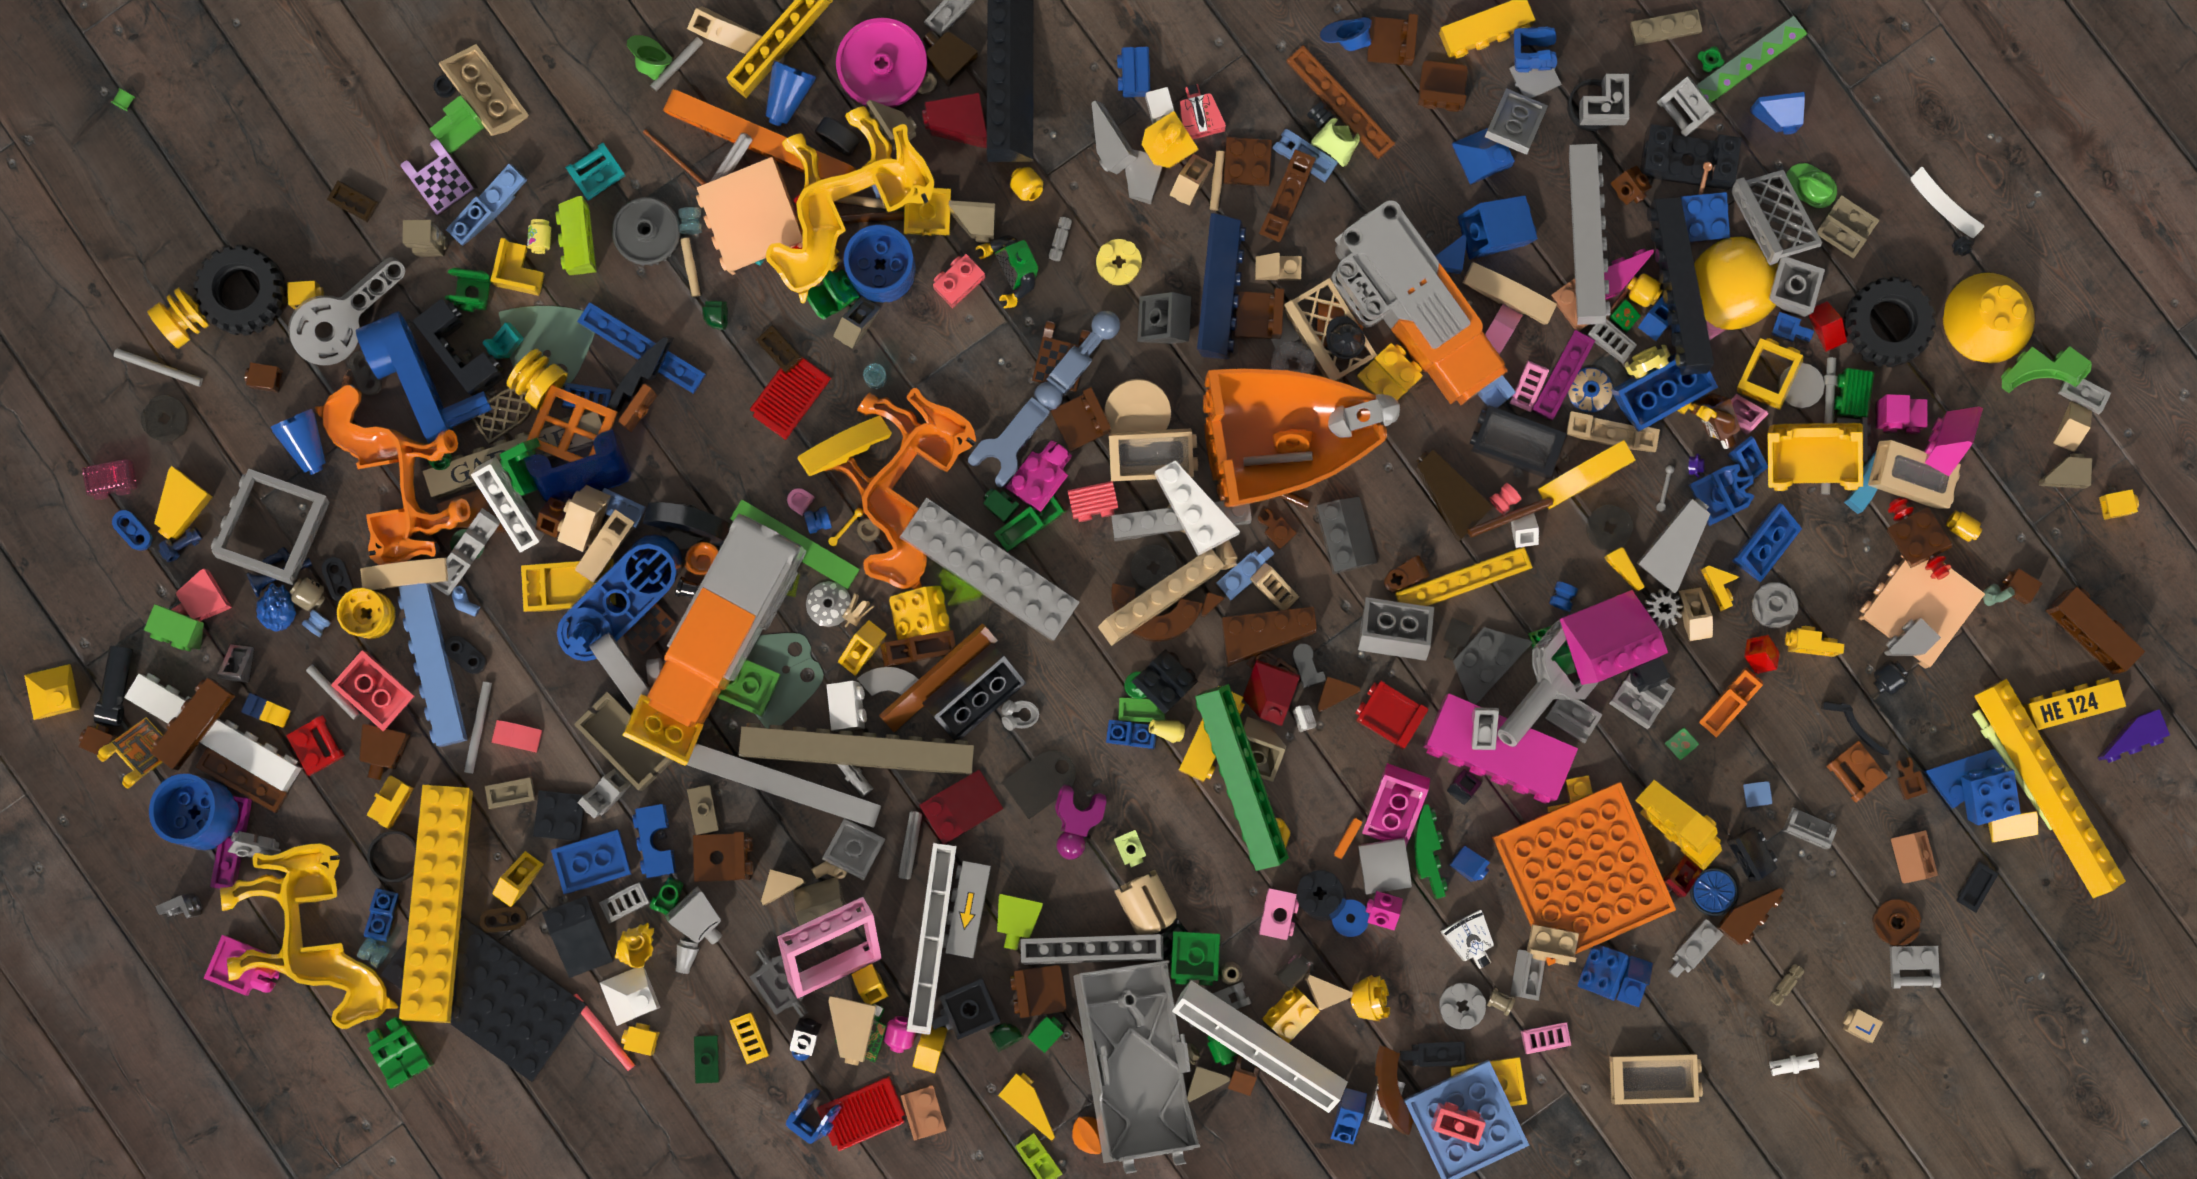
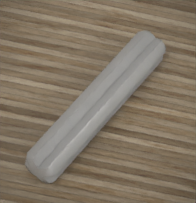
[710,133,752,182]
[898,811,922,880]

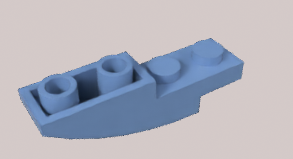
[446,164,527,245]

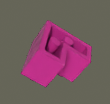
[1876,394,1927,434]

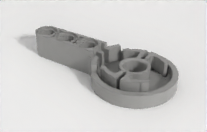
[288,257,405,365]

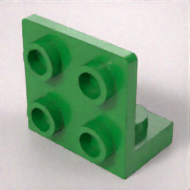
[499,438,541,496]

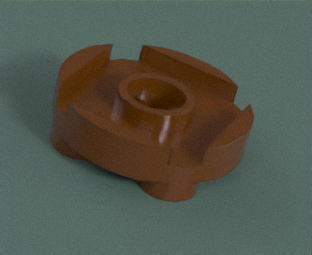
[1872,899,1921,945]

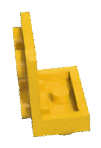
[889,586,950,640]

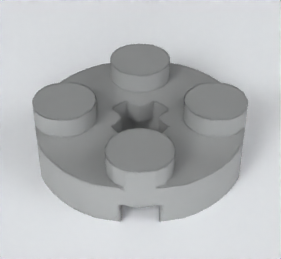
[1439,983,1486,1029]

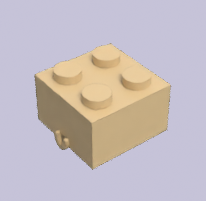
[557,485,611,552]

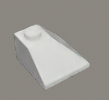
[600,966,661,1026]

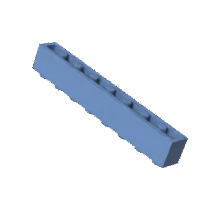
[398,583,468,747]

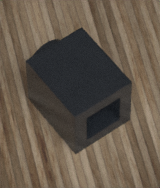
[1629,656,1670,693]

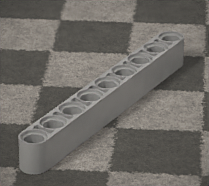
[686,744,881,828]

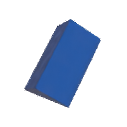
[1732,503,1802,582]

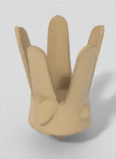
[842,593,875,627]

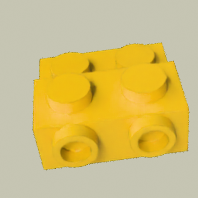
[1357,343,1423,401]
[1785,626,1844,657]

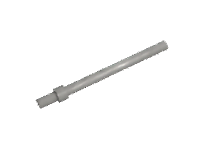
[1821,357,1838,495]

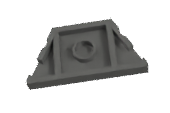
[1452,627,1532,705]

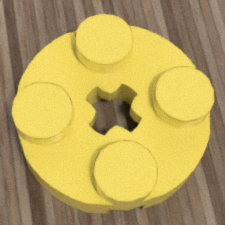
[1096,239,1142,286]
[1624,345,1670,379]

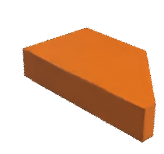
[1334,818,1363,859]

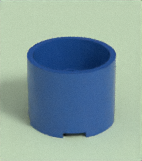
[844,225,916,303]
[149,774,239,850]

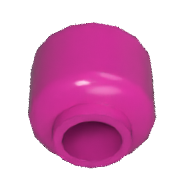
[884,1016,916,1053]

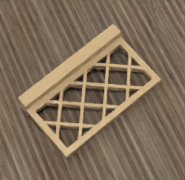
[1283,278,1377,381]

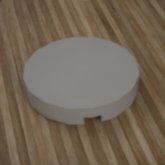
[1777,363,1825,409]
[1751,582,1798,628]

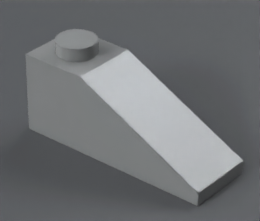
[1092,100,1138,174]

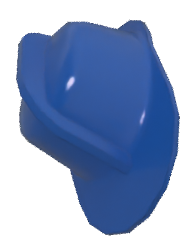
[1320,17,1372,51]

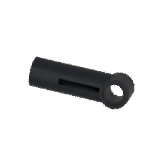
[94,646,133,727]

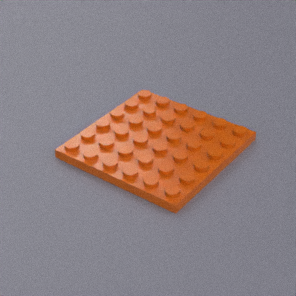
[1492,782,1676,966]

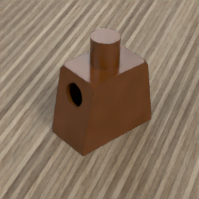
[360,724,410,780]

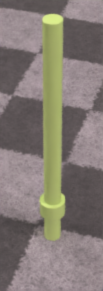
[1972,709,2052,830]

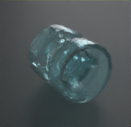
[678,207,702,234]
[863,363,887,389]
[357,937,390,969]

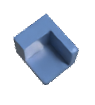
[1478,376,1516,408]

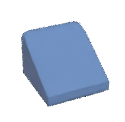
[1743,781,1772,808]

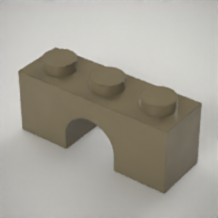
[403,220,448,257]

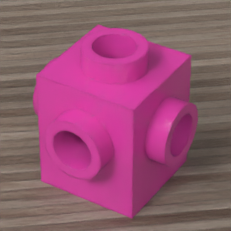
[1365,891,1403,930]

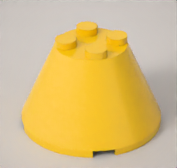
[1943,273,2035,363]

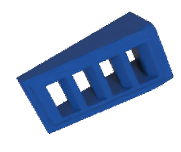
[561,383,611,410]

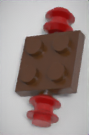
[1887,498,1952,580]

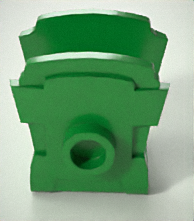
[445,268,491,312]
[807,270,859,320]

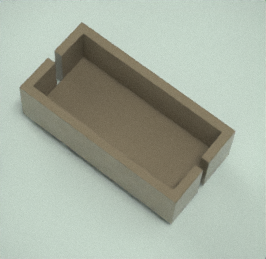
[574,692,674,791]

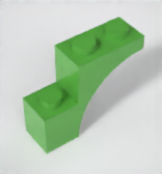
[2001,346,2092,393]

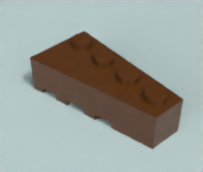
[1221,607,1317,667]

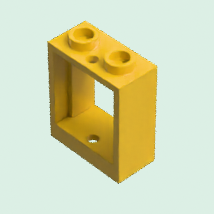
[1737,338,1803,410]

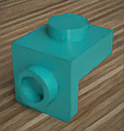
[482,323,524,358]

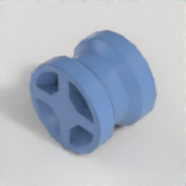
[301,609,331,637]

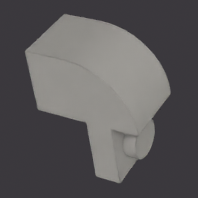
[578,769,631,819]

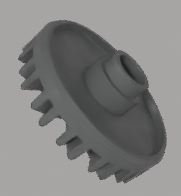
[612,197,681,266]

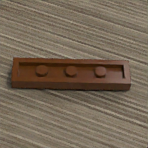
[196,747,289,813]

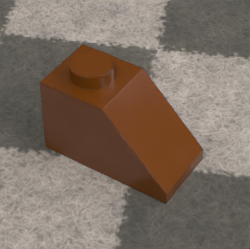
[1228,1054,1259,1096]

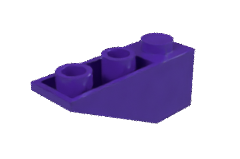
[2098,709,2170,763]

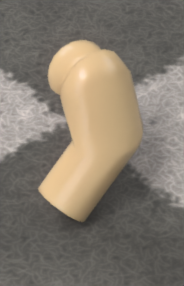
[811,861,847,879]

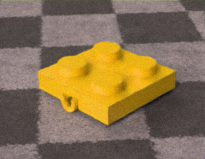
[904,188,951,236]

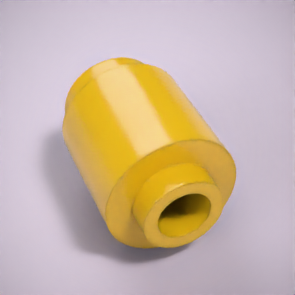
[1946,510,1982,542]

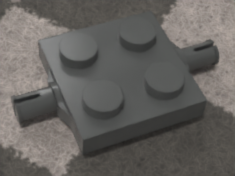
[750,947,809,1018]

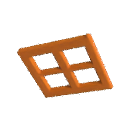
[527,384,618,471]

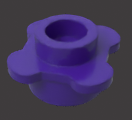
[1689,454,1705,478]

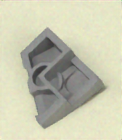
[1125,150,1163,204]

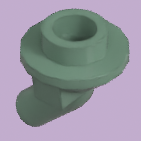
[1983,584,2015,606]

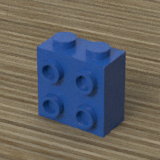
[1961,764,2021,825]

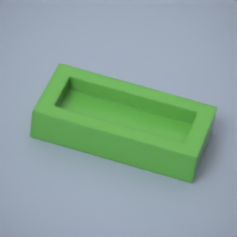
[1118,698,1165,723]

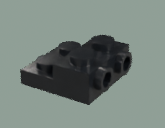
[1132,649,1198,714]

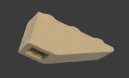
[687,6,762,54]
[575,509,635,583]

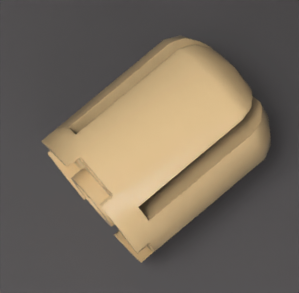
[1114,870,1176,935]

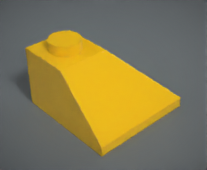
[24,664,80,720]

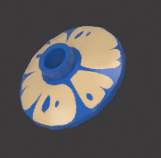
[1568,368,1613,412]

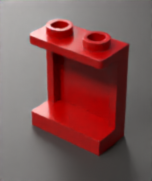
[1355,680,1429,749]

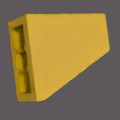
[154,466,213,540]

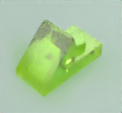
[938,569,983,606]

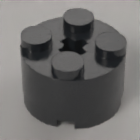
[1297,870,1346,921]

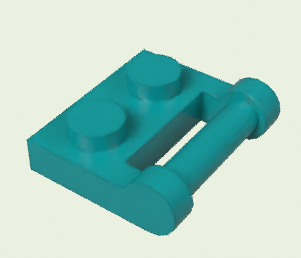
[565,142,626,201]

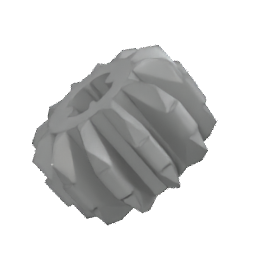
[1644,589,1683,629]

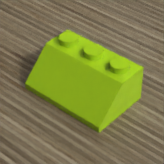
[556,196,597,275]

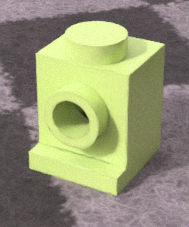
[1114,830,1146,867]

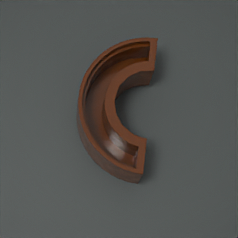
[1111,583,1203,642]

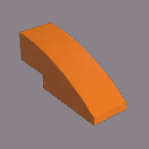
[1699,667,1763,738]

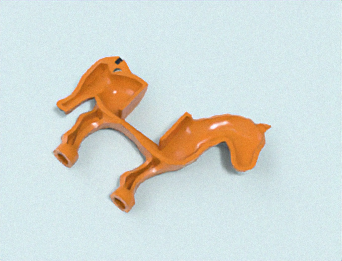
[315,385,471,565]
[825,388,976,590]

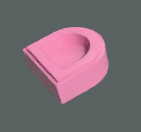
[787,488,815,516]

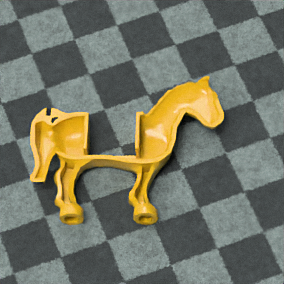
[765,106,934,303]
[220,844,398,1029]

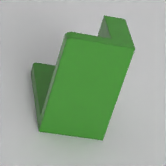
[430,95,485,154]

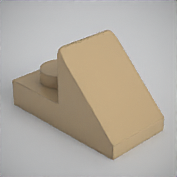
[1255,253,1302,281]

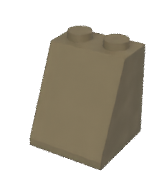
[793,877,846,926]

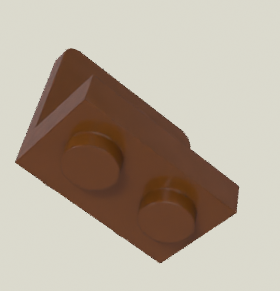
[1418,61,1468,112]
[1010,965,1066,1018]

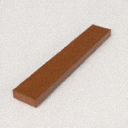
[1286,45,1395,160]
[879,623,997,732]

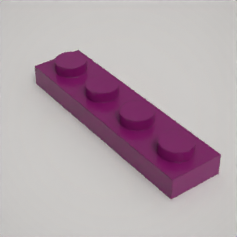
[1532,330,1595,421]
[210,796,252,889]

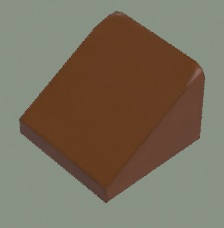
[1201,593,1224,618]

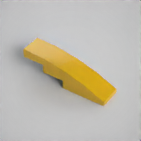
[797,415,892,476]

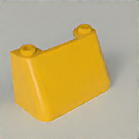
[1768,423,1863,491]

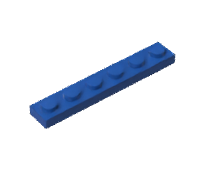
[577,302,706,394]

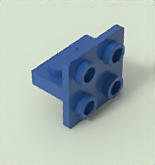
[1578,945,1631,1001]

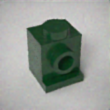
[983,488,1020,524]

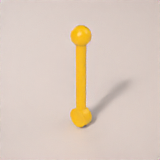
[828,508,864,546]

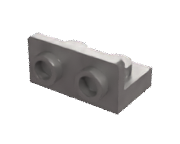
[155,893,202,918]

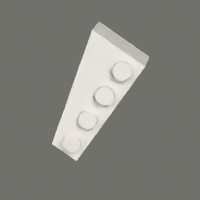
[1155,460,1240,556]

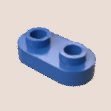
[112,510,153,551]

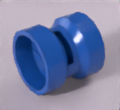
[804,506,832,534]
[1549,581,1579,611]

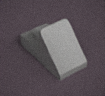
[1471,708,1499,750]

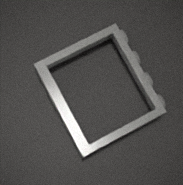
[211,469,329,585]

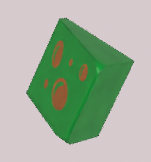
[1609,299,1641,333]
[1664,727,1699,760]

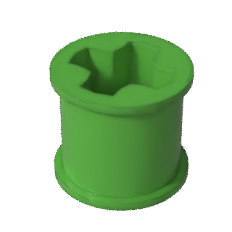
[111,88,135,111]

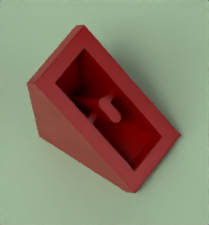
[1808,301,1847,352]

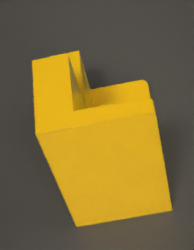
[490,238,545,296]

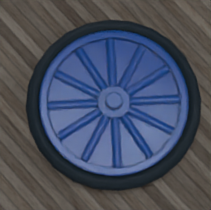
[1690,867,1739,916]

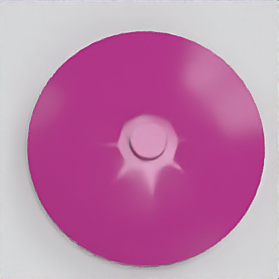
[836,18,927,108]

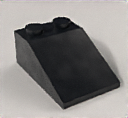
[542,896,614,978]

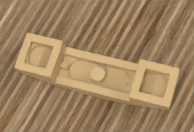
[1567,411,1660,452]
[360,558,448,591]

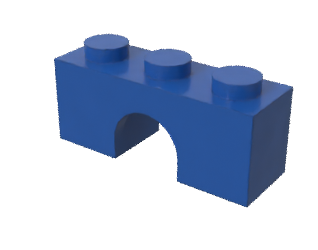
[632,804,677,878]

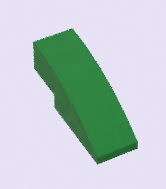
[994,494,1067,552]

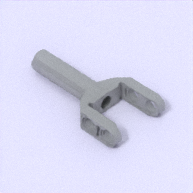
[1497,620,1598,747]

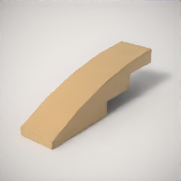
[1462,262,1557,325]

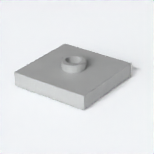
[823,818,885,880]

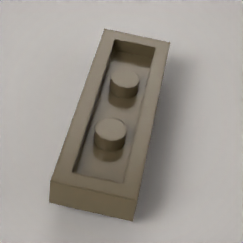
[1630,9,1702,46]

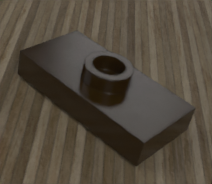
[326,180,379,223]
[756,325,803,374]

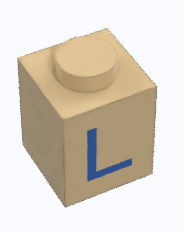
[1843,1009,1883,1043]

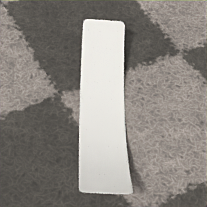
[1911,167,1984,238]

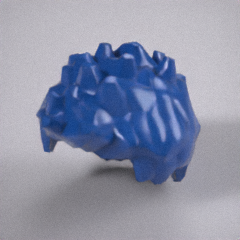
[256,583,296,632]

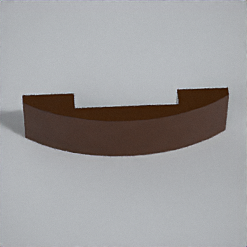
[1259,149,1316,242]

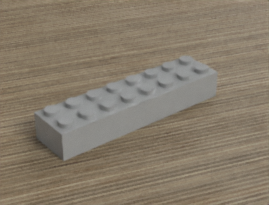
[899,498,1079,641]

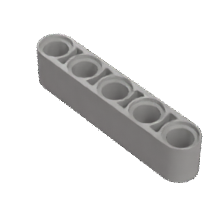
[589,632,651,709]

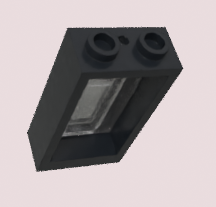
[1469,405,1567,479]

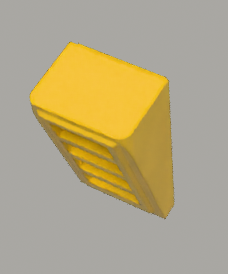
[1604,547,1644,592]
[730,1012,769,1064]

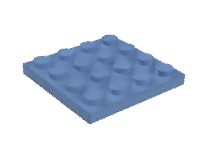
[1404,1059,1529,1179]

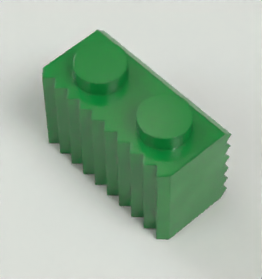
[1834,368,1874,419]

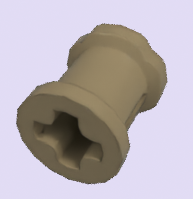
[1486,987,1516,1016]

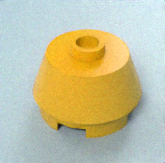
[1351,975,1390,1021]

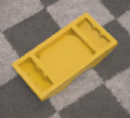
[521,559,616,612]

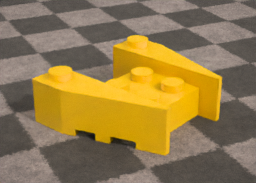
[1635,780,1722,871]

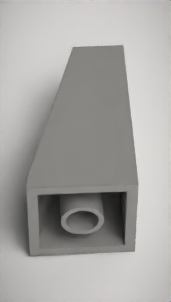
[1637,498,1710,593]

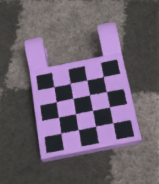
[401,139,474,215]

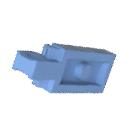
[1216,547,1274,601]

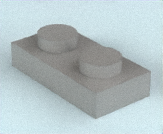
[2058,379,2111,415]

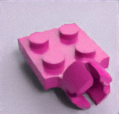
[1005,441,1072,512]
[204,935,280,996]

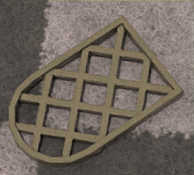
[472,388,532,444]

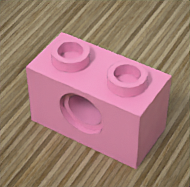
[1259,888,1299,940]

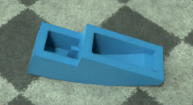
[1844,450,1877,514]

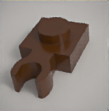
[1257,509,1297,550]
[1896,757,1928,800]

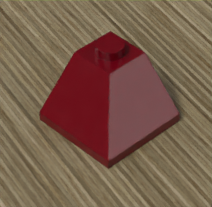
[1243,660,1300,726]

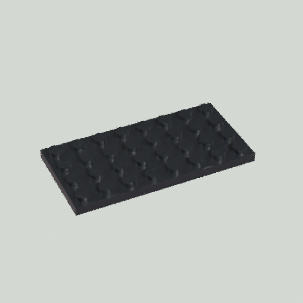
[381,915,587,1082]

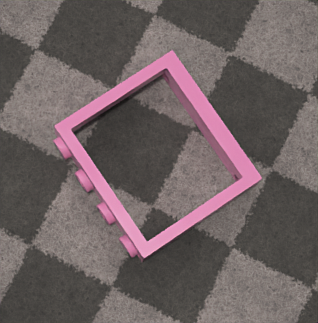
[777,897,882,999]

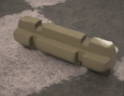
[1769,964,1804,1006]

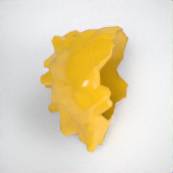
[615,923,654,968]

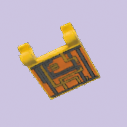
[97,717,163,789]

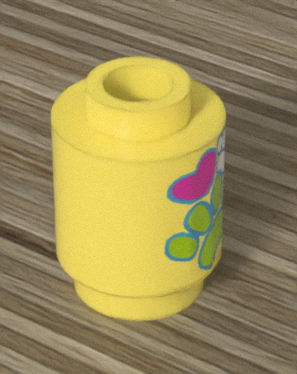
[527,219,551,254]

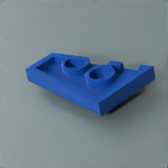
[1924,749,2009,808]

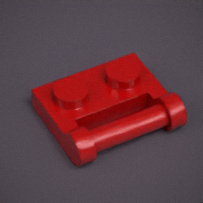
[286,715,345,776]

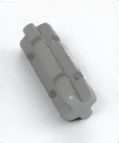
[1049,217,1072,261]

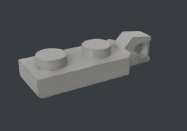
[1668,919,1724,977]

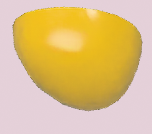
[1694,236,1778,330]

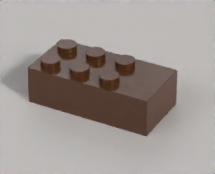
[2045,587,2145,675]

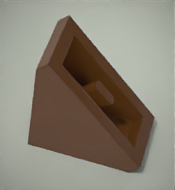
[1316,677,1361,713]

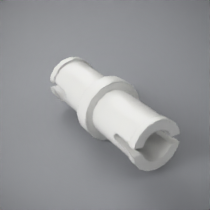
[1769,1053,1819,1076]

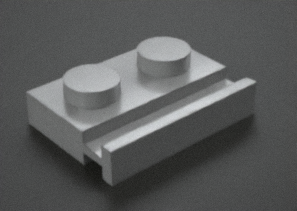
[1545,699,1602,743]

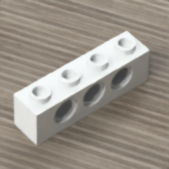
[471,457,545,552]

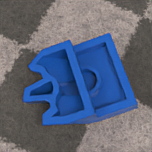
[1688,464,1755,526]

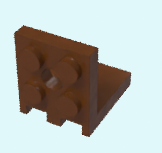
[693,832,754,882]

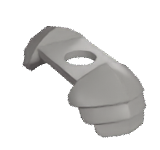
[1328,394,1400,438]

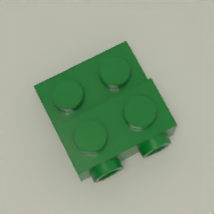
[1171,931,1220,986]

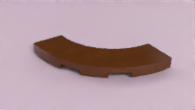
[1375,1046,1414,1135]

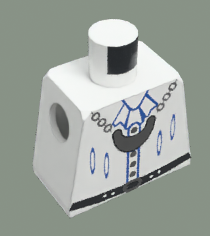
[1440,910,1494,969]

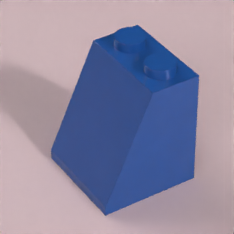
[1457,196,1538,260]

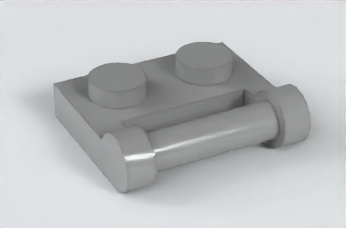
[1657,76,1717,137]
[1890,946,1941,989]

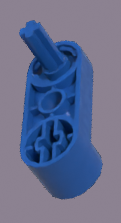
[356,311,492,444]
[557,534,683,661]

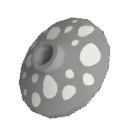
[806,581,851,627]

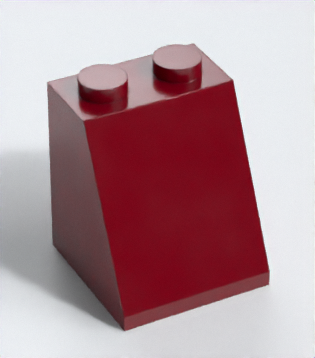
[922,93,987,148]

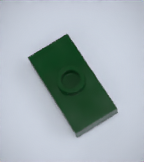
[694,1035,720,1084]

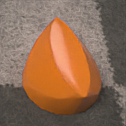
[1273,429,1313,454]
[684,542,719,575]
[1072,1117,1102,1154]

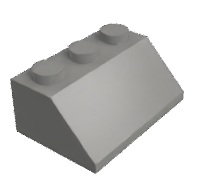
[1358,597,1434,661]

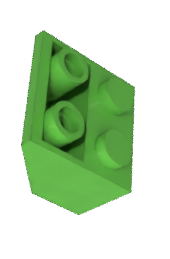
[144,604,204,652]

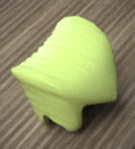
[1311,118,1360,167]

